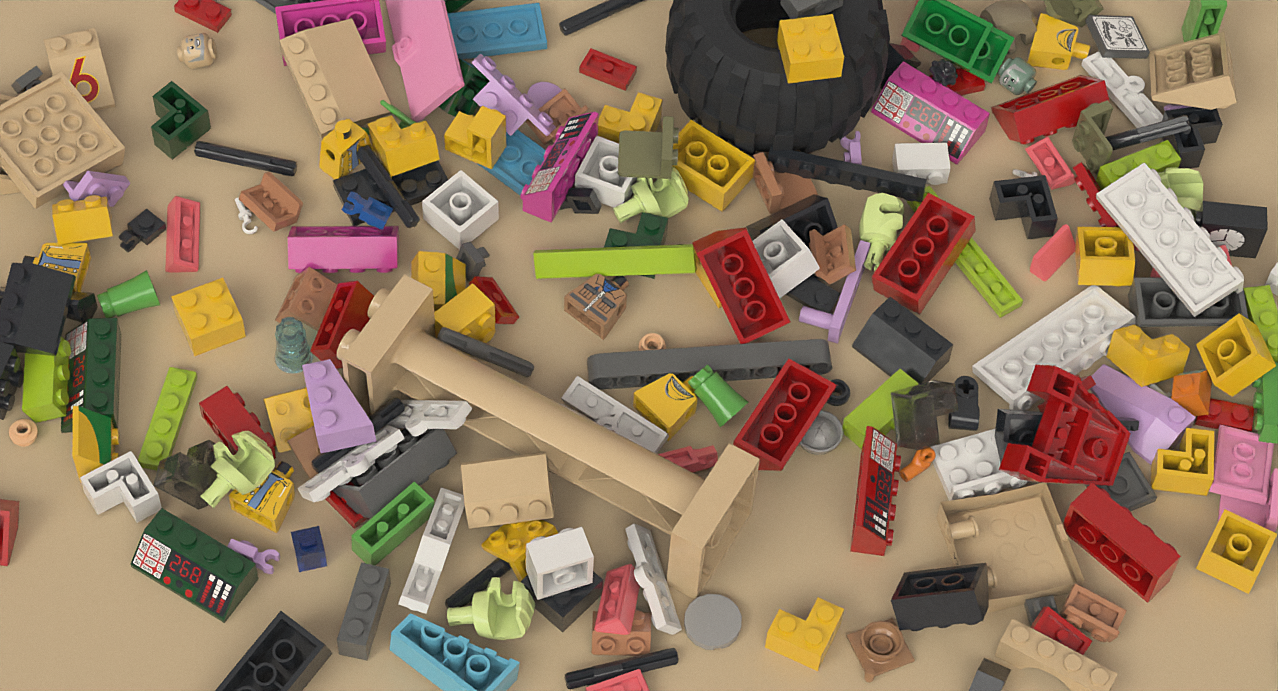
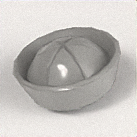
[800,410,843,455]

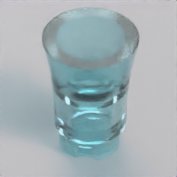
[275,317,313,374]

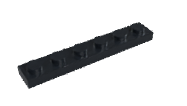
[768,146,927,202]

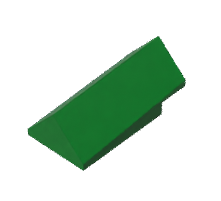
[901,0,1014,84]

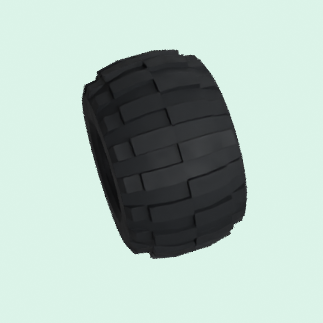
[665,0,890,155]

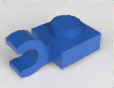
[342,192,393,230]

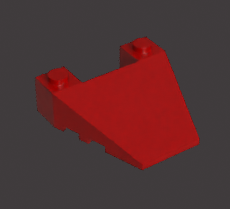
[999,364,1131,486]

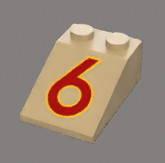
[44,28,116,111]

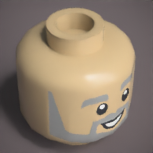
[177,33,217,69]

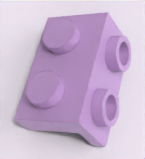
[63,171,130,207]

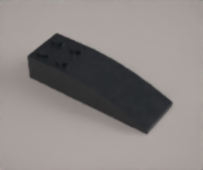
[215,611,333,691]

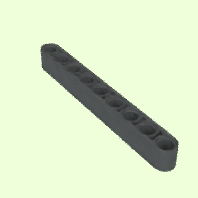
[587,339,832,390]

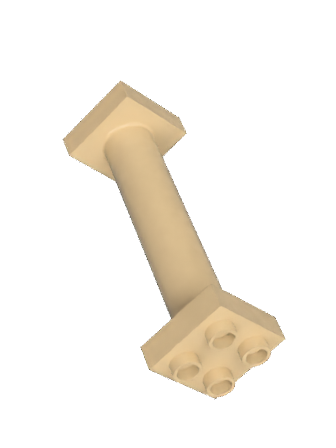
[337,274,760,600]

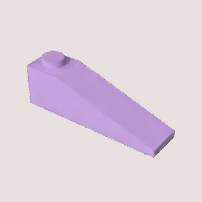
[1090,364,1196,465]

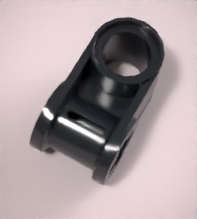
[948,376,980,431]

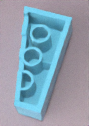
[390,613,520,691]

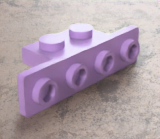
[472,54,556,136]

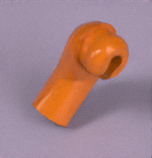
[899,446,936,482]

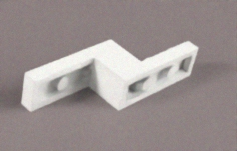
[399,488,465,614]

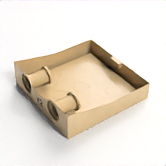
[0,72,125,209]
[936,483,1085,613]

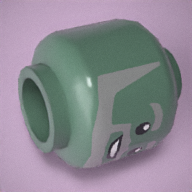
[998,57,1037,95]

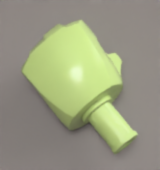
[613,167,689,223]
[1158,167,1203,217]
[859,193,904,271]
[200,431,275,508]
[447,577,535,640]

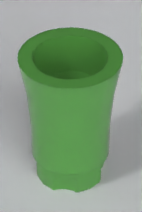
[97,270,160,318]
[688,365,749,427]

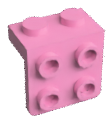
[1218,468,1278,532]

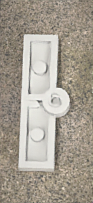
[1081,51,1163,128]
[562,376,669,454]
[386,400,472,436]
[297,425,405,502]
[625,524,682,635]

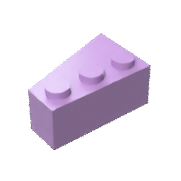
[302,359,377,453]

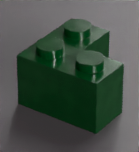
[438,58,490,117]
[151,81,211,160]
[604,212,668,279]

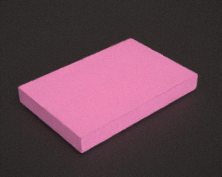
[1209,425,1274,505]

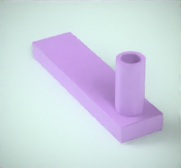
[799,240,871,344]

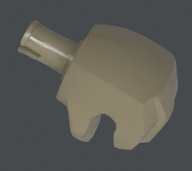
[980,0,1038,55]

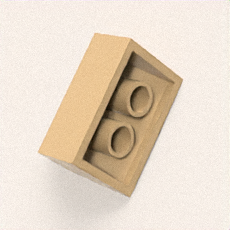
[461,452,555,529]

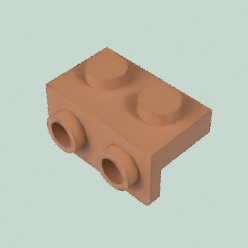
[525,88,589,145]
[239,172,303,232]
[809,224,856,284]
[1059,583,1127,643]
[592,610,651,656]

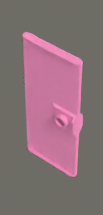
[385,0,464,122]

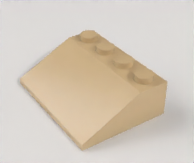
[279,19,391,141]
[1149,32,1237,110]

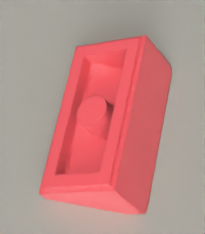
[1025,136,1075,190]
[1030,224,1075,281]

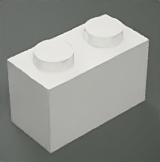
[892,143,950,185]

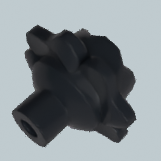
[929,59,958,86]

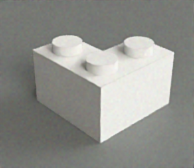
[80,451,162,523]

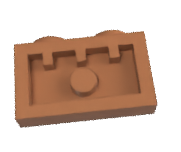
[753,152,818,214]
[275,267,337,332]

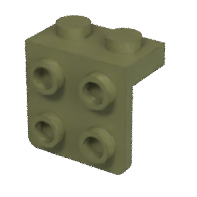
[1043,0,1104,28]
[1072,100,1113,175]
[618,116,679,179]

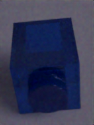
[291,526,327,572]

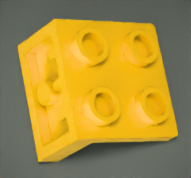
[263,387,314,453]
[481,519,558,582]

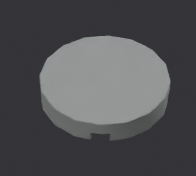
[684,594,742,650]

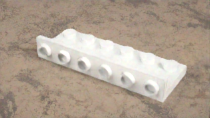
[1096,163,1244,317]
[972,285,1136,411]
[931,429,1031,501]

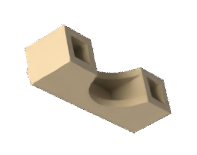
[995,619,1118,691]

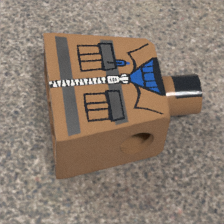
[564,274,629,340]

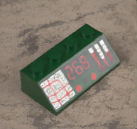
[61,318,121,433]
[130,508,259,623]

